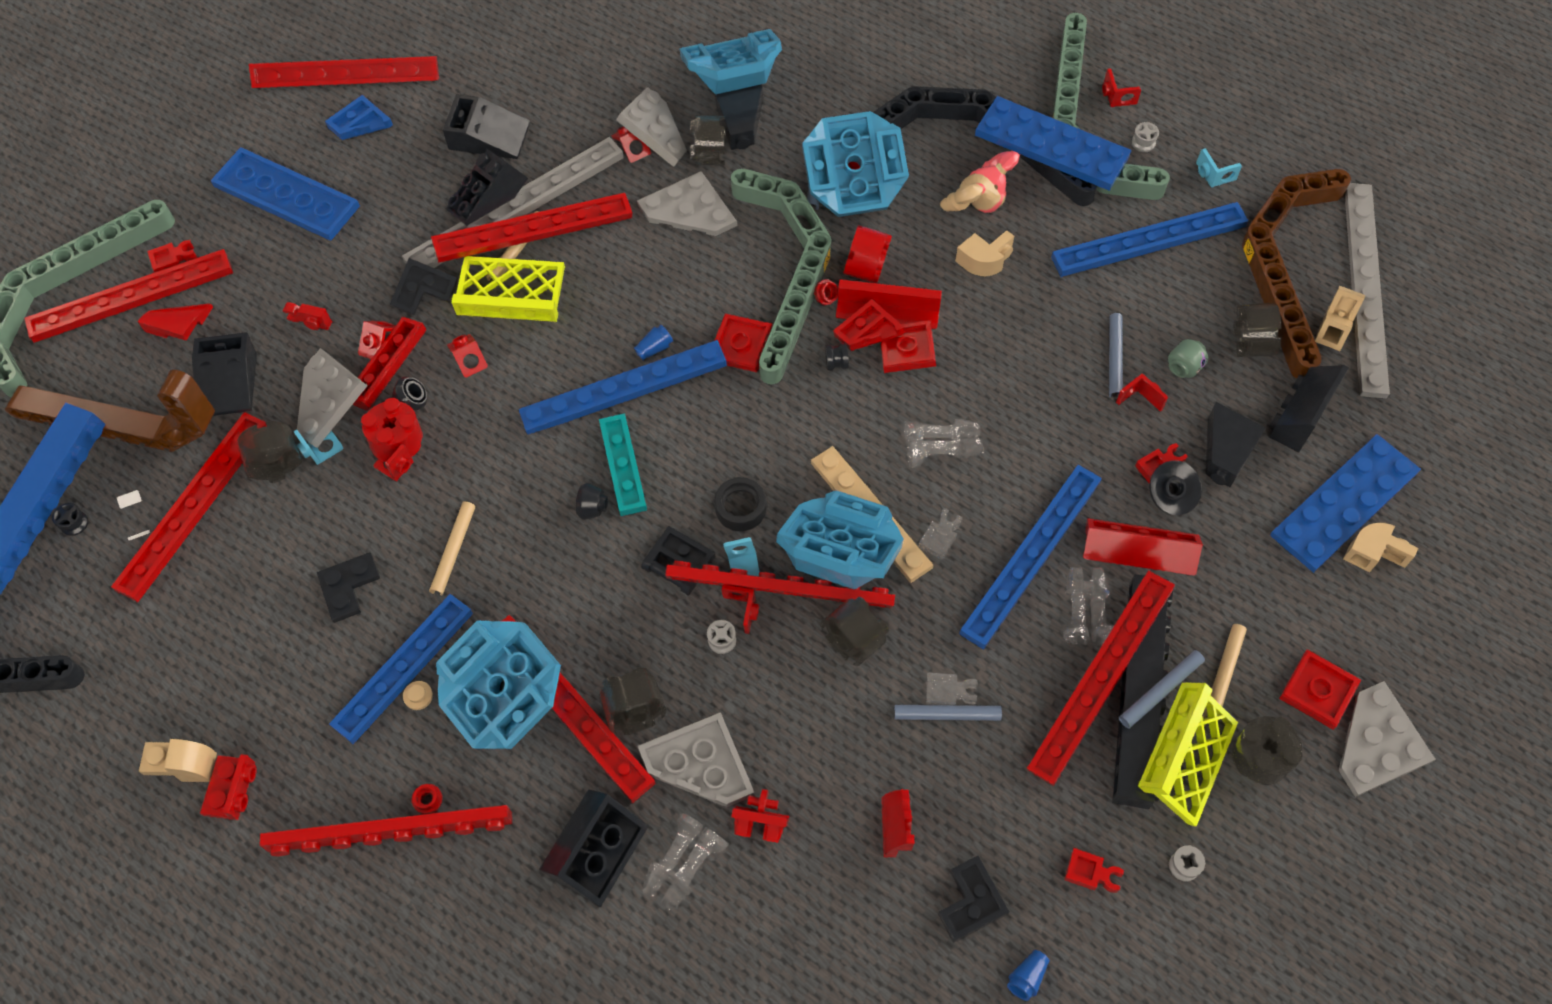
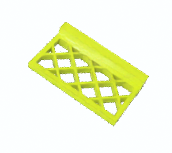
[451,256,565,322]
[1138,683,1238,826]

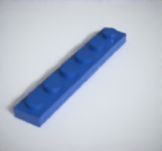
[329,594,473,744]

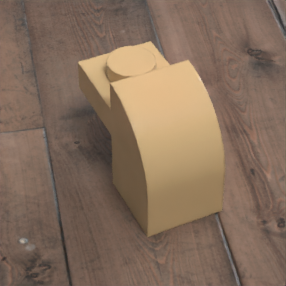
[955,231,1014,276]
[1315,286,1365,351]
[1343,523,1418,572]
[139,739,217,782]

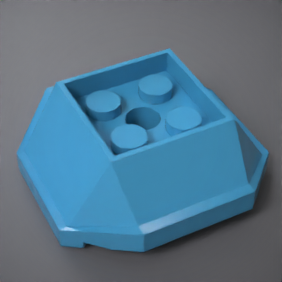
[679,29,782,94]
[802,111,909,217]
[776,490,904,590]
[436,620,561,749]

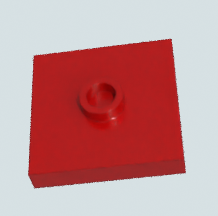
[714,313,773,373]
[881,320,936,373]
[1279,649,1361,730]

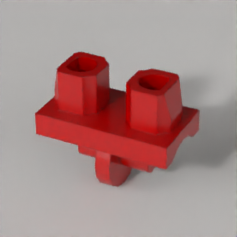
[731,789,789,843]

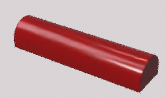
[353,317,426,411]

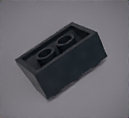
[1269,365,1349,453]
[539,789,649,907]

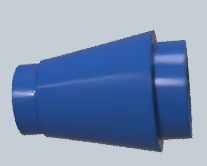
[634,325,673,360]
[1007,950,1050,1001]

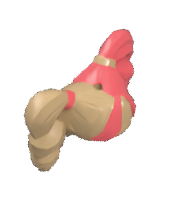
[940,151,1020,213]

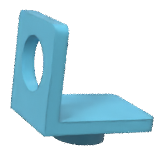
[1196,149,1242,187]
[294,430,343,465]
[724,537,760,576]

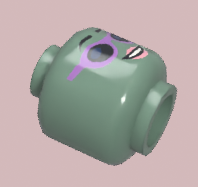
[1168,339,1208,378]

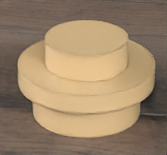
[403,681,433,710]

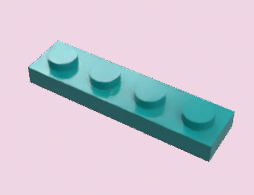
[599,413,647,516]

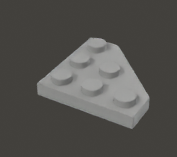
[616,87,687,167]
[637,171,737,236]
[297,348,368,448]
[1339,681,1436,797]
[638,712,755,807]

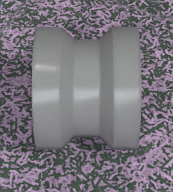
[1132,122,1159,152]
[707,620,736,654]
[1169,846,1205,881]

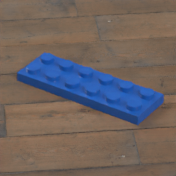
[975,96,1131,191]
[211,147,360,241]
[1270,434,1421,573]

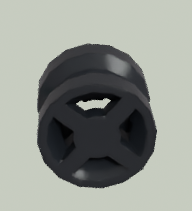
[825,343,849,371]
[52,503,88,536]

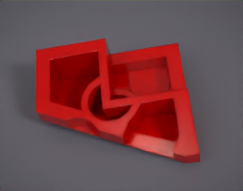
[137,304,213,341]
[882,789,915,858]

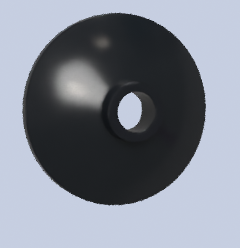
[1149,460,1202,515]

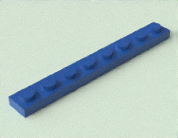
[1051,202,1248,277]
[519,340,727,435]
[960,465,1102,650]

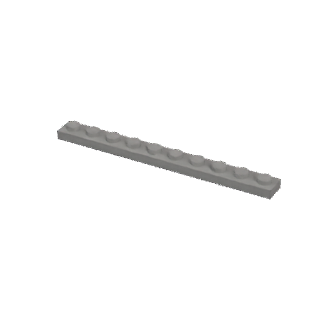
[402,137,624,268]
[1345,183,1390,398]

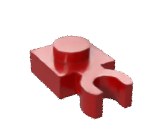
[147,240,197,272]
[283,302,332,330]
[1135,443,1187,483]
[1064,848,1124,893]

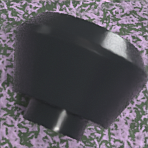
[392,376,427,410]
[576,482,608,520]

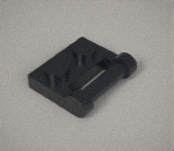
[641,526,716,596]

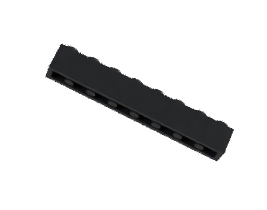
[1112,574,1173,809]

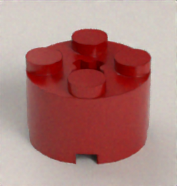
[843,225,892,283]
[361,398,423,462]

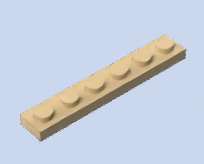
[811,446,933,583]

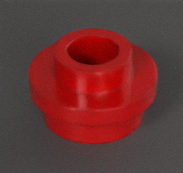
[814,279,838,305]
[411,784,443,814]

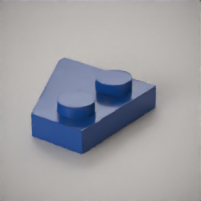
[325,95,393,140]

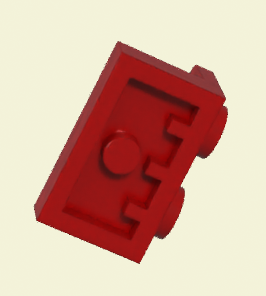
[200,754,257,820]

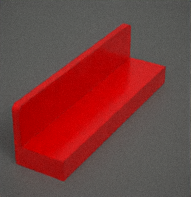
[836,280,942,329]
[1083,518,1203,575]

